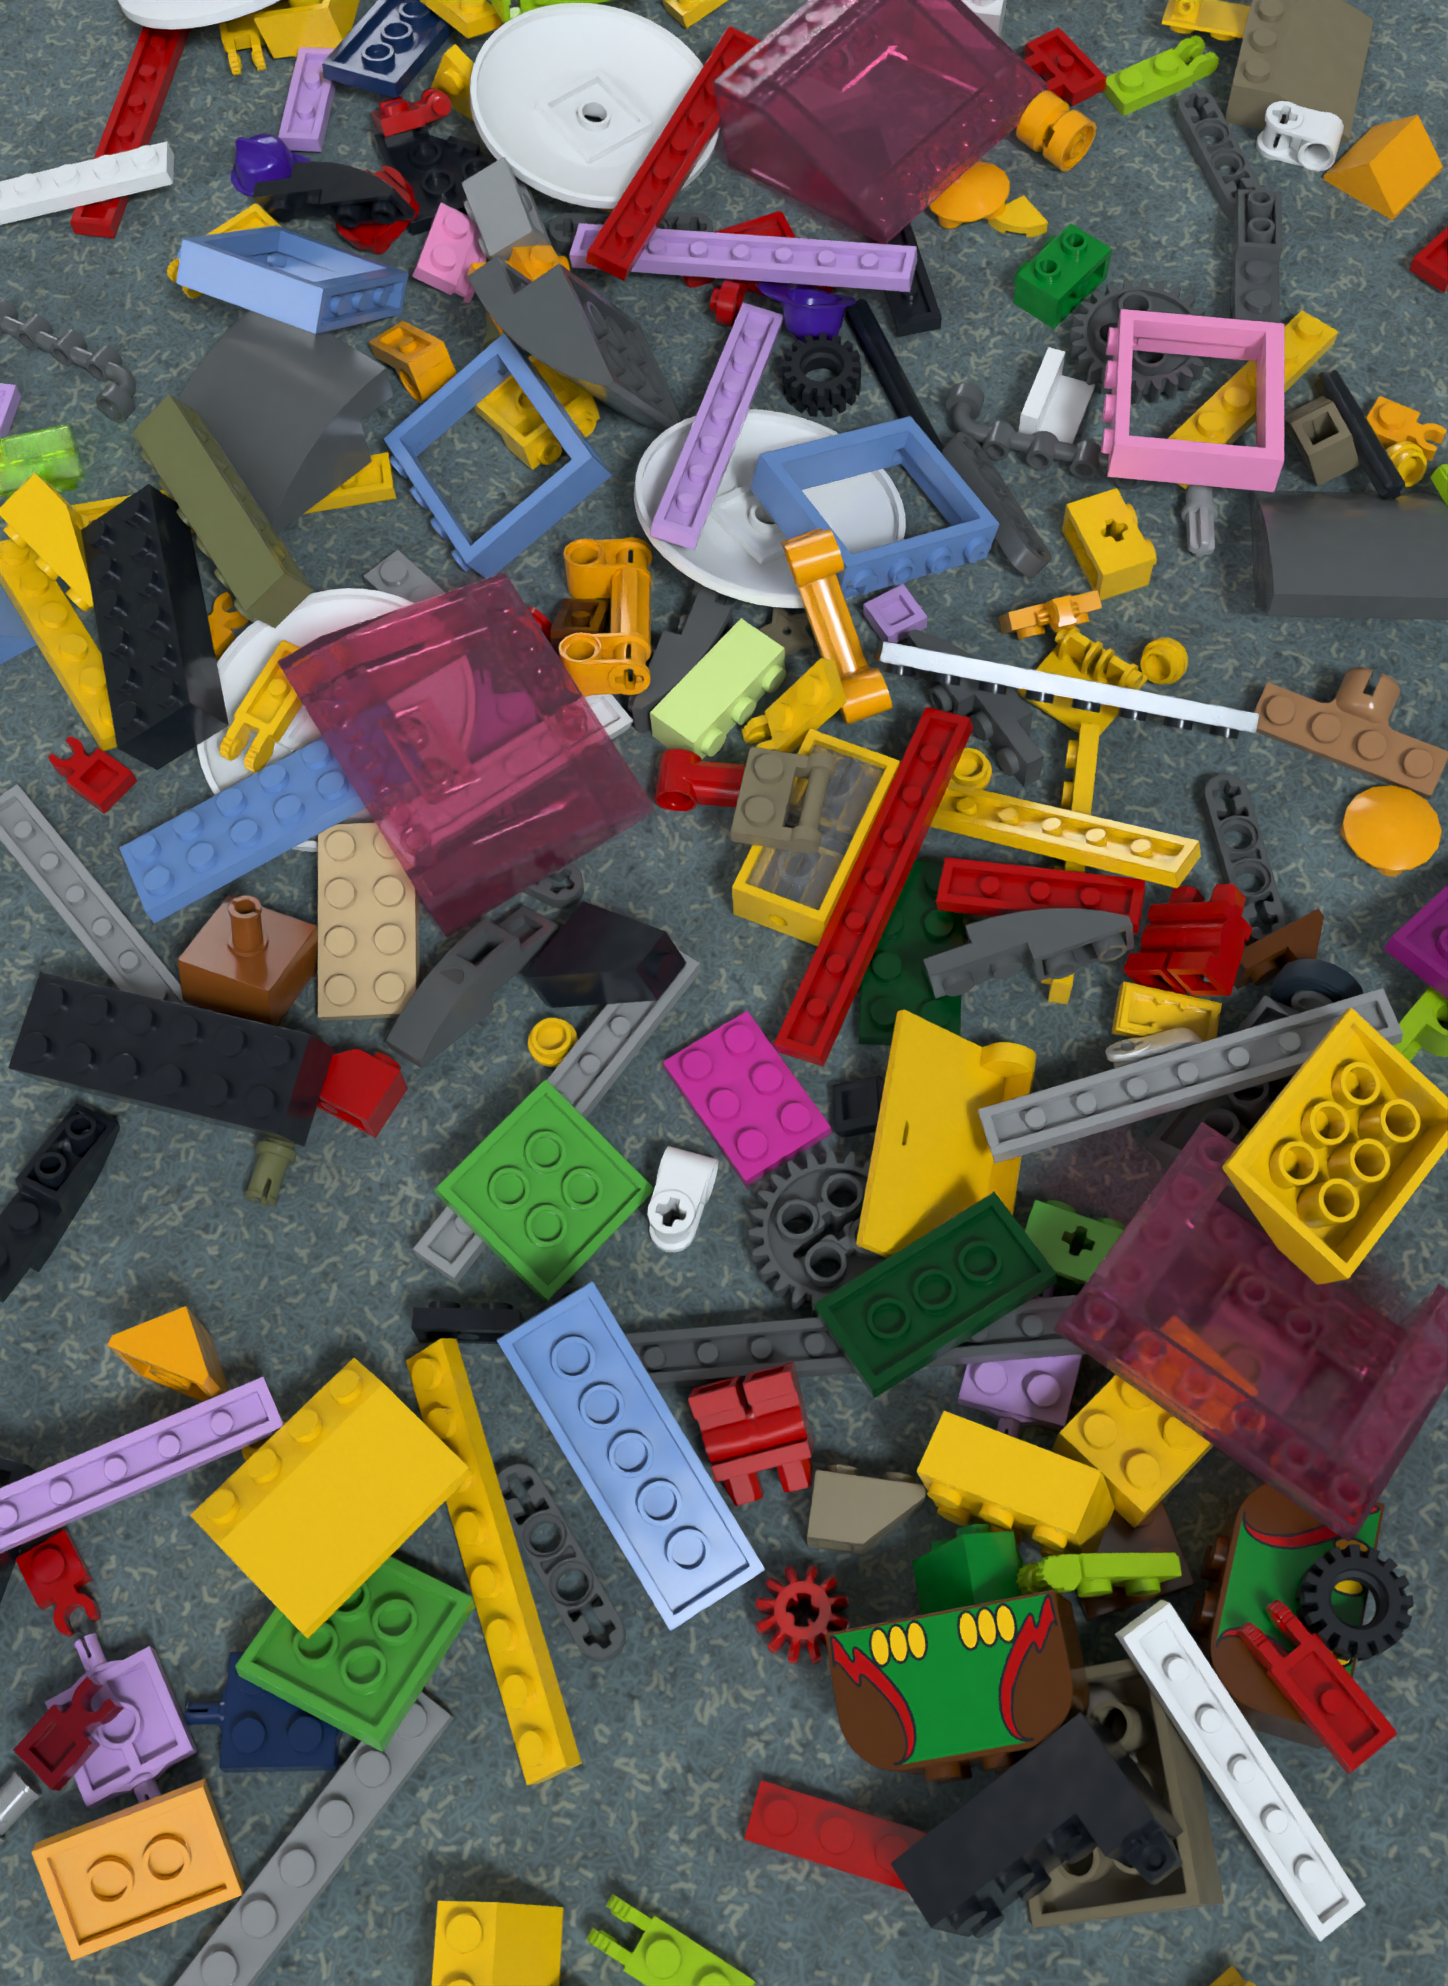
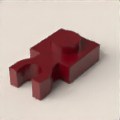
[13,1677,124,1791]

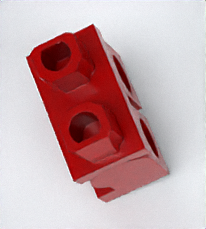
[1123,883,1253,996]
[687,1361,815,1506]

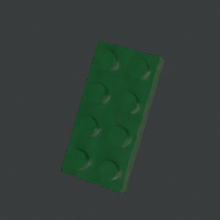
[859,861,964,1046]
[813,1192,1057,1398]

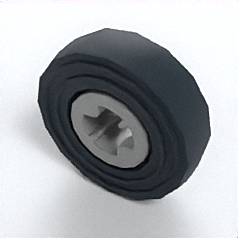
[1270,959,1364,1012]

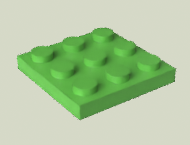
[433,1079,655,1302]
[235,1556,475,1752]

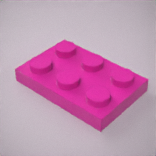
[663,1011,831,1187]

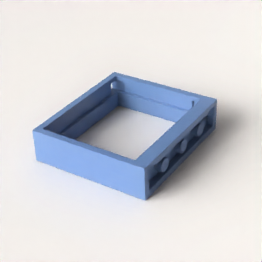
[176,225,409,334]
[384,333,612,580]
[750,416,1000,599]

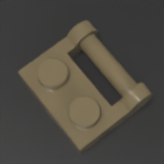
[730,747,837,854]

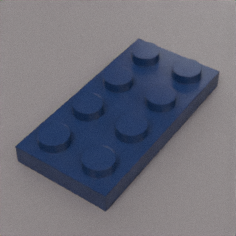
[322,0,455,98]

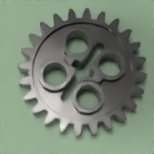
[1069,278,1210,404]
[748,1150,887,1318]

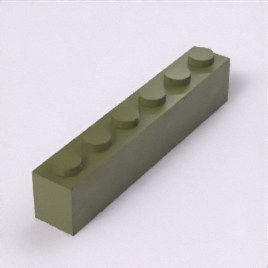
[133,394,314,628]

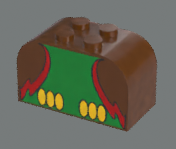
[1188,1479,1385,1749]
[825,1590,1089,1784]

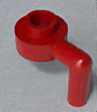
[710,279,764,327]

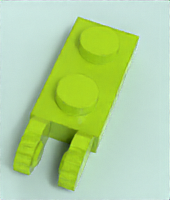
[1102,35,1220,116]
[1016,1553,1182,1597]
[586,1894,756,1986]

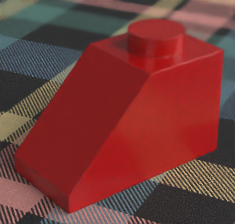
[317,1048,408,1138]

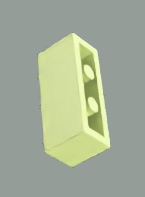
[650,618,786,759]

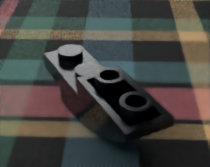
[253,161,416,228]
[0,1103,120,1303]

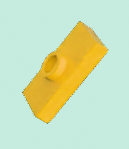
[1111,981,1222,1042]

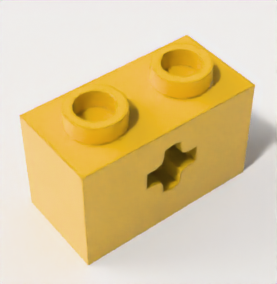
[1062,488,1157,600]

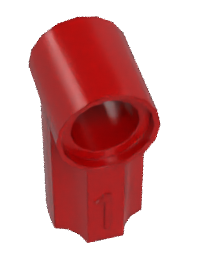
[654,749,746,812]

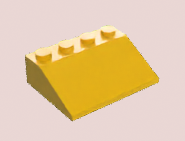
[1222,1008,1448,1285]
[190,1358,473,1639]

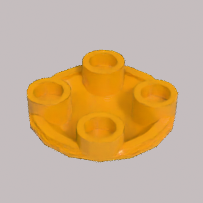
[926,161,1010,229]
[1340,785,1442,876]

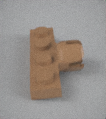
[1254,667,1448,800]

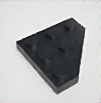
[374,127,530,235]

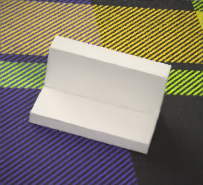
[1019,347,1095,444]

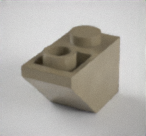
[1284,396,1360,487]
[807,1465,926,1555]

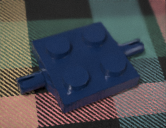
[185,1652,344,1773]

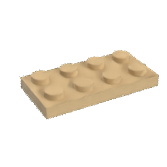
[318,822,420,1021]

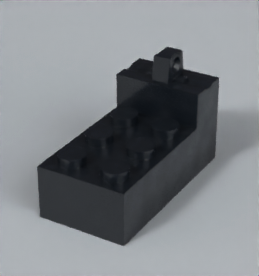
[890,1712,1183,1938]

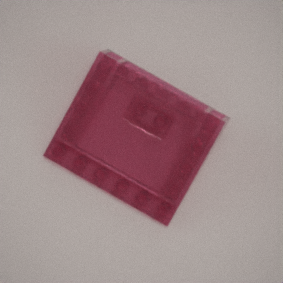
[713,0,1048,244]
[278,572,655,937]
[1053,1122,1448,1542]

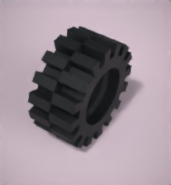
[782,333,861,417]
[1295,1544,1414,1662]

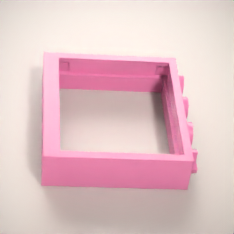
[1101,309,1284,492]

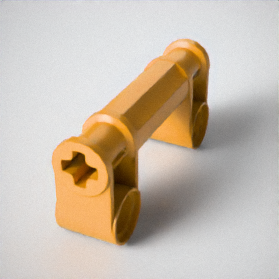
[781,528,893,725]
[559,537,652,697]

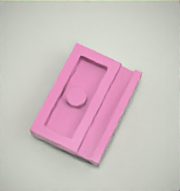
[412,203,487,303]

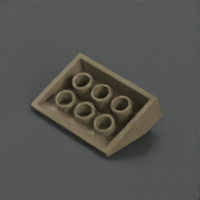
[1225,0,1374,144]
[1028,1659,1225,1928]

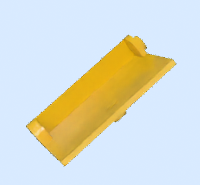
[856,1009,1037,1258]

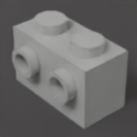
[462,157,552,261]

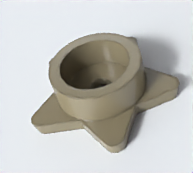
[758,607,815,656]

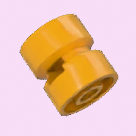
[1016,90,1097,172]

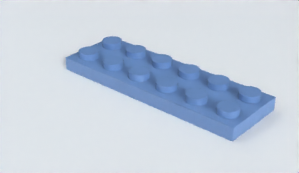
[119,708,414,924]
[496,1281,765,1631]

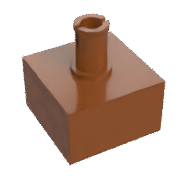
[178,895,318,1026]

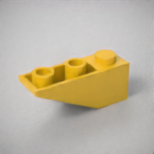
[0,473,94,613]

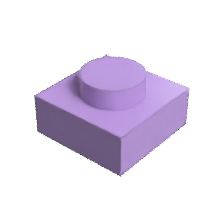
[863,584,928,643]

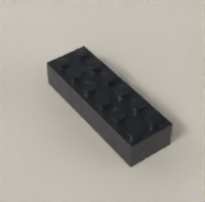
[81,484,229,770]
[8,972,335,1147]

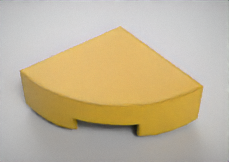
[988,195,1048,237]

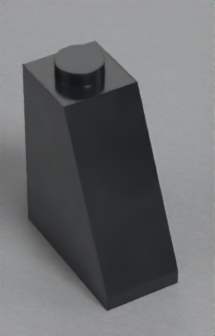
[523,902,687,1008]

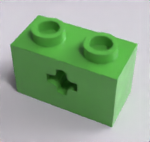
[1024,1200,1137,1295]

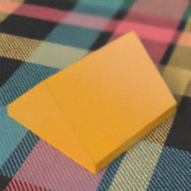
[1323,114,1443,221]
[107,1306,230,1402]

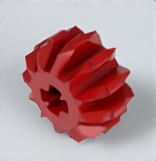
[755,1565,850,1665]

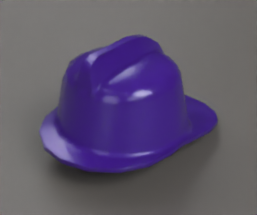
[231,133,311,197]
[758,281,856,342]

